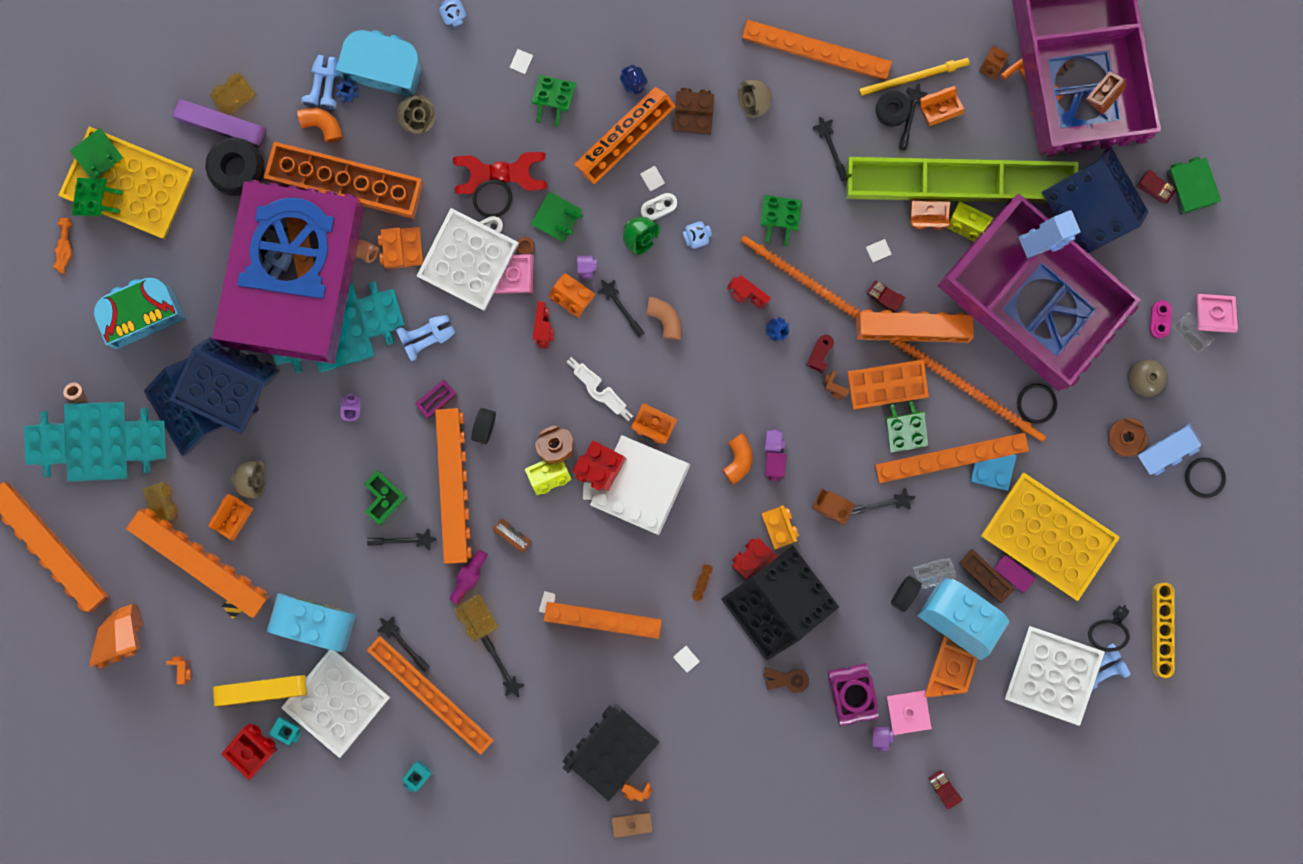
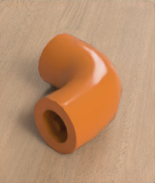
[297,108,343,143]
[722,433,753,485]

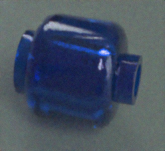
[620,65,647,95]

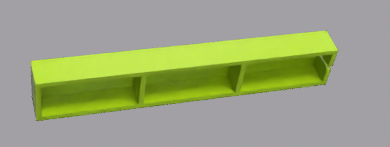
[846,157,1078,204]

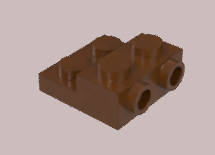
[673,88,714,135]

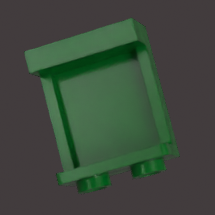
[1166,157,1221,215]

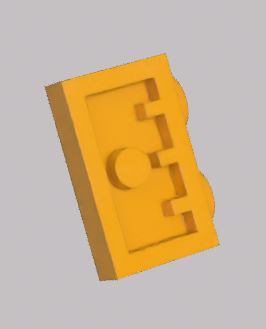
[761,505,799,550]

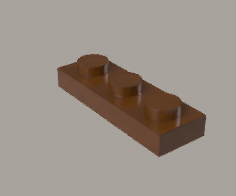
[959,549,1015,603]

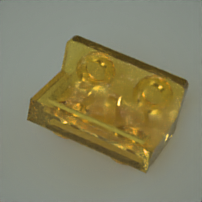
[142,481,178,521]

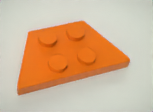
[924,635,978,698]

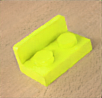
[947,201,993,242]
[525,460,572,495]

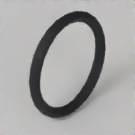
[473,180,512,217]
[1017,384,1057,424]
[1185,457,1226,498]
[1088,619,1130,652]

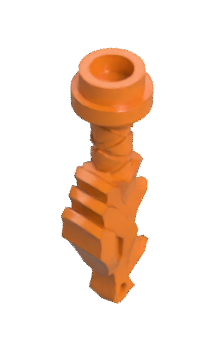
[52,218,73,274]

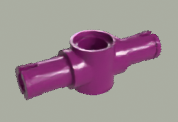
[449,549,488,604]

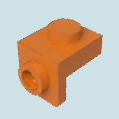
[166,656,192,684]
[621,782,653,802]

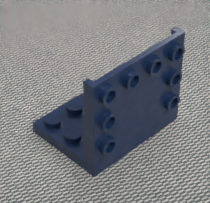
[1042,147,1149,253]
[170,337,280,434]
[144,358,259,456]

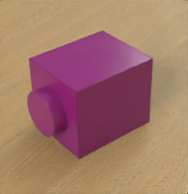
[764,452,786,481]

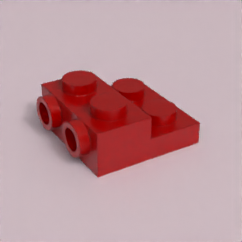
[727,275,771,309]
[532,301,555,349]
[572,440,626,491]
[732,537,778,580]
[221,723,278,780]

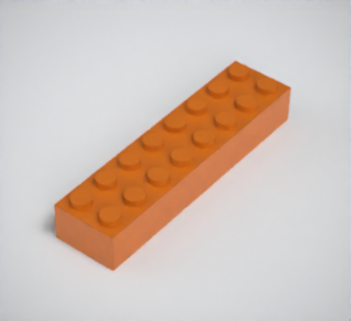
[264,142,424,220]

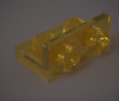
[210,73,257,115]
[455,594,499,642]

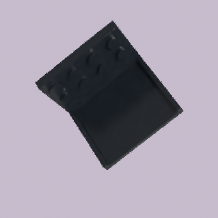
[721,545,839,661]
[562,704,660,801]

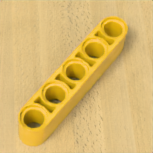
[1152,583,1175,678]
[212,675,307,707]

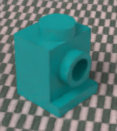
[269,716,302,746]
[402,760,433,792]

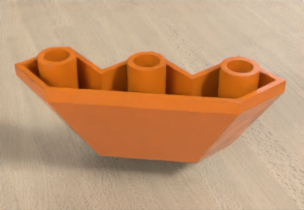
[89,604,144,669]

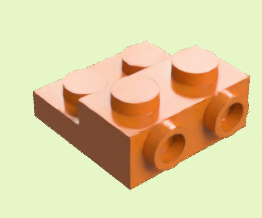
[378,227,424,270]

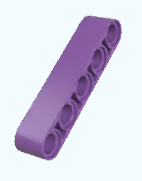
[172,99,266,147]

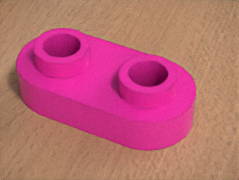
[1149,300,1172,339]

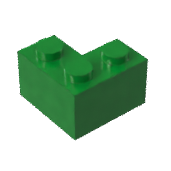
[364,470,408,526]

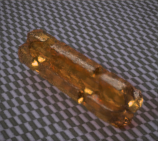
[692,564,713,602]

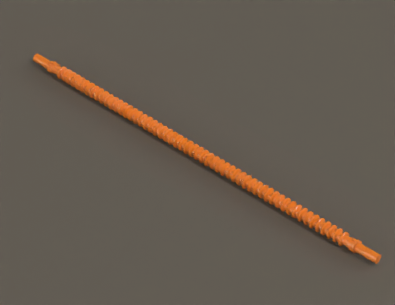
[740,235,1047,442]

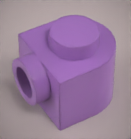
[577,256,597,279]
[340,394,361,422]
[765,430,785,453]
[873,727,894,751]

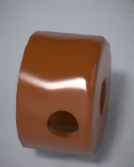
[812,488,855,525]

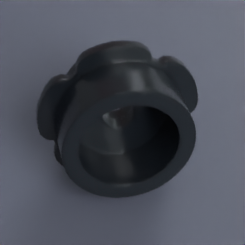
[1112,605,1130,623]

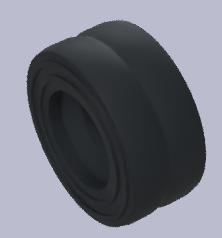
[876,91,911,127]
[471,408,496,444]
[891,575,922,612]

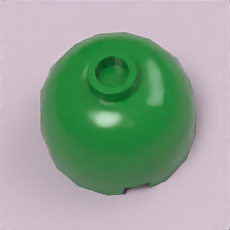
[623,216,660,255]

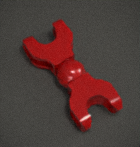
[452,152,548,194]

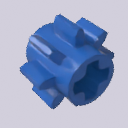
[336,79,359,103]
[766,317,789,342]

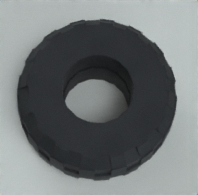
[205,138,265,196]

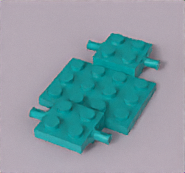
[273,281,405,374]
[24,402,166,481]

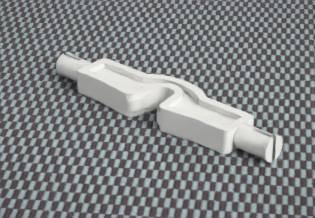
[566,357,633,421]

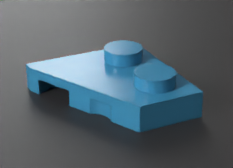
[970,455,1017,491]

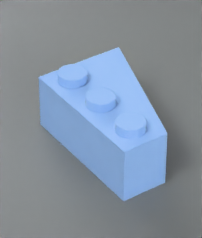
[1019,210,1080,258]
[1138,423,1202,476]

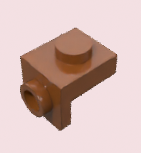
[979,46,1009,80]
[823,371,850,400]

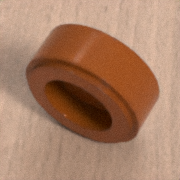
[516,237,535,255]

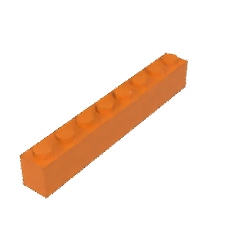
[435,408,472,564]
[0,482,110,612]
[126,508,270,618]

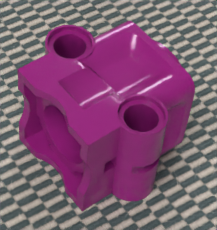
[828,663,878,727]

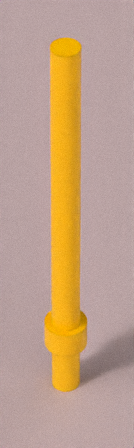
[859,58,970,96]

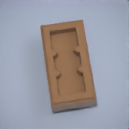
[611,812,653,838]

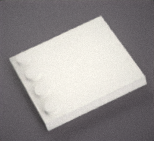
[417,208,519,311]
[590,435,690,535]
[1005,626,1105,726]
[281,650,391,758]

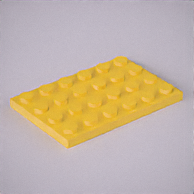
[58,126,195,240]
[981,472,1120,601]

